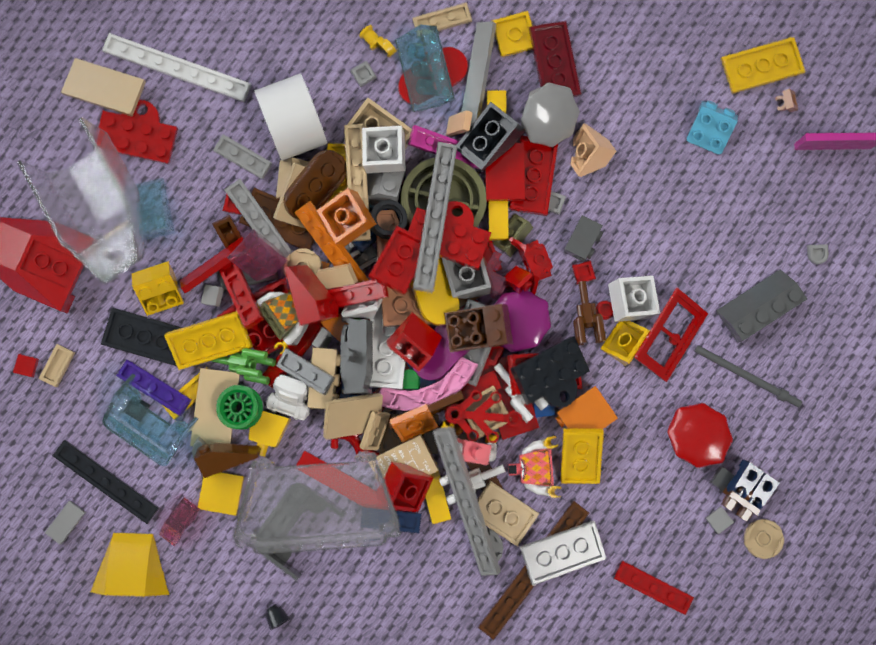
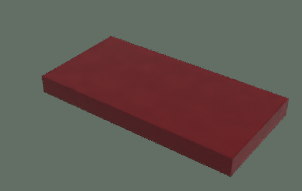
[528,21,581,97]

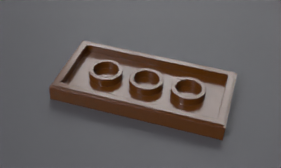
[239,188,315,250]

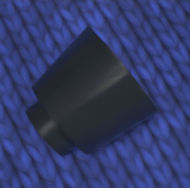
[265,604,290,630]

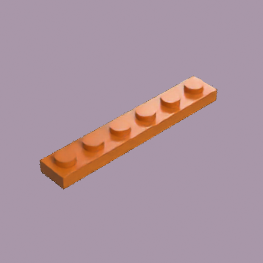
[294,201,369,284]

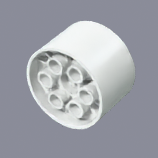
[254,73,327,161]

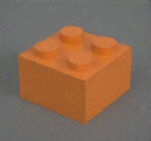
[317,188,376,246]

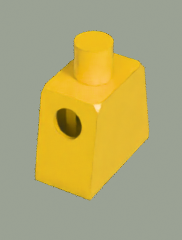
[249,411,291,457]

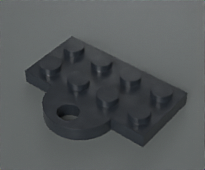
[510,336,590,408]

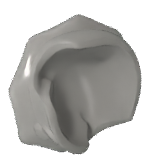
[521,83,580,147]

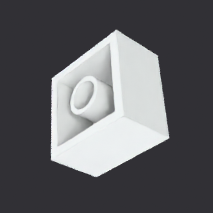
[362,126,405,173]
[608,276,660,322]

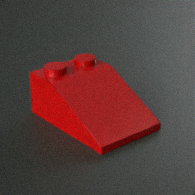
[284,265,339,326]

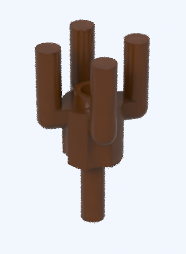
[573,281,606,346]

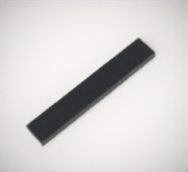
[52,440,159,524]

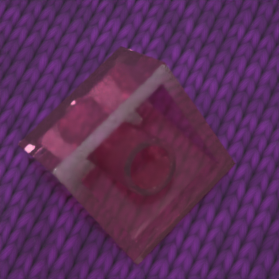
[227,229,287,281]

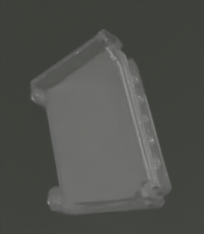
[233,451,400,554]

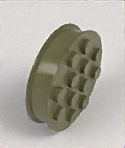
[400,158,487,227]

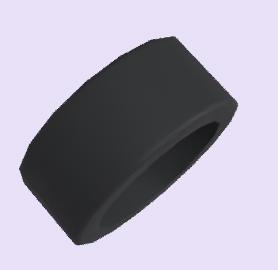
[371,200,408,239]

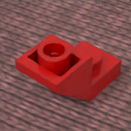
[502,266,533,294]

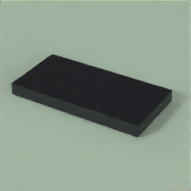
[100,308,183,366]

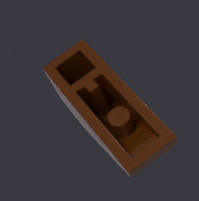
[194,443,261,478]

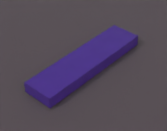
[116,359,191,416]

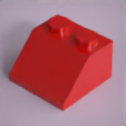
[376,461,434,513]

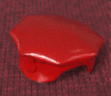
[667,403,733,468]

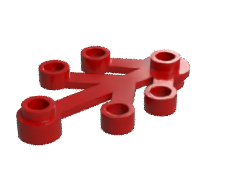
[445,390,522,443]

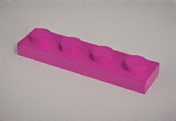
[408,125,480,169]

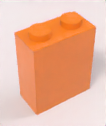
[555,386,618,429]

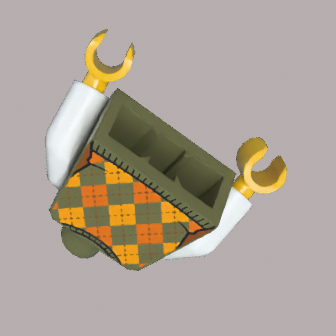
[257,292,304,354]

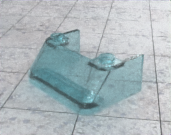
[102,373,198,466]

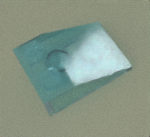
[126,178,175,242]

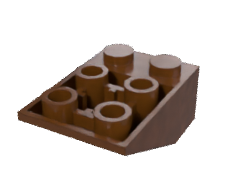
[444,304,513,352]

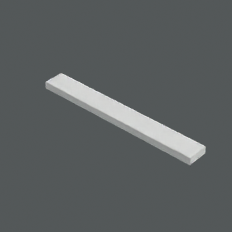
[102,33,251,102]

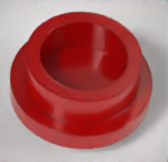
[596,300,613,320]

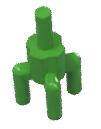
[211,348,276,385]

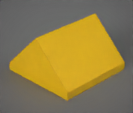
[601,321,650,366]

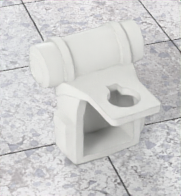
[266,374,310,421]

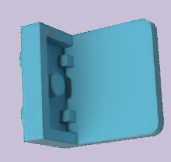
[687,101,738,154]

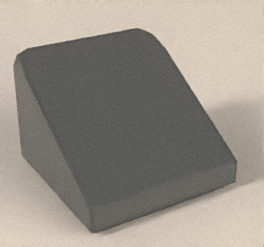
[709,466,734,492]

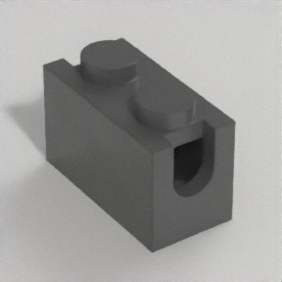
[563,215,603,262]

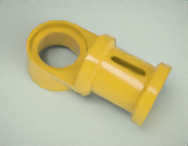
[359,25,397,58]

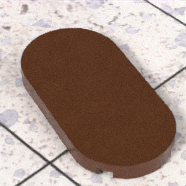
[284,150,347,220]

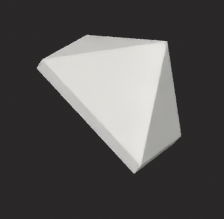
[341,298,383,319]

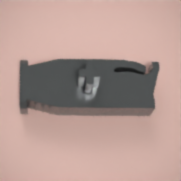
[341,317,373,395]

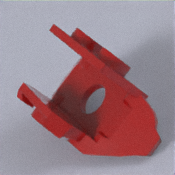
[508,237,553,294]

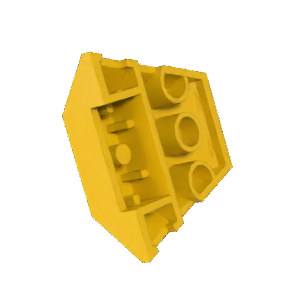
[90,533,170,597]

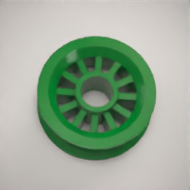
[216,385,263,430]

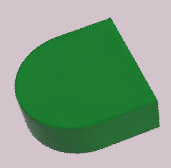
[403,369,420,389]

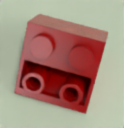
[386,312,442,372]

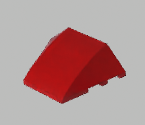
[217,278,289,354]

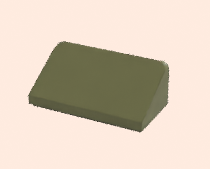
[493,214,533,257]

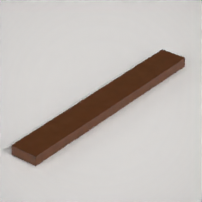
[478,501,589,640]

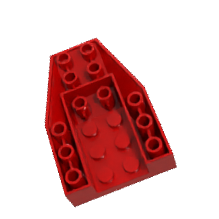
[0,217,100,314]

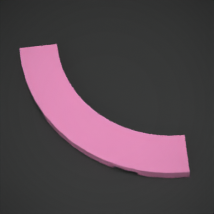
[379,357,478,411]

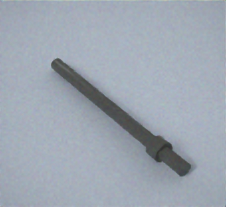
[694,345,802,408]

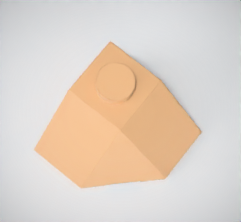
[571,123,616,177]

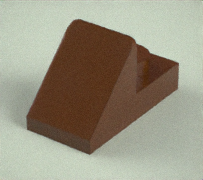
[212,215,242,248]

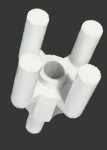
[494,363,549,423]
[439,465,506,505]

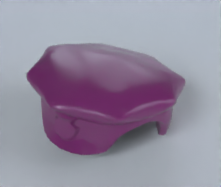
[495,290,551,352]

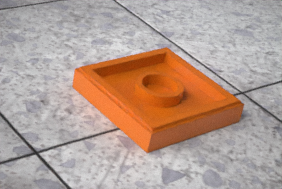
[390,404,438,442]

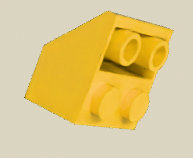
[131,261,184,316]

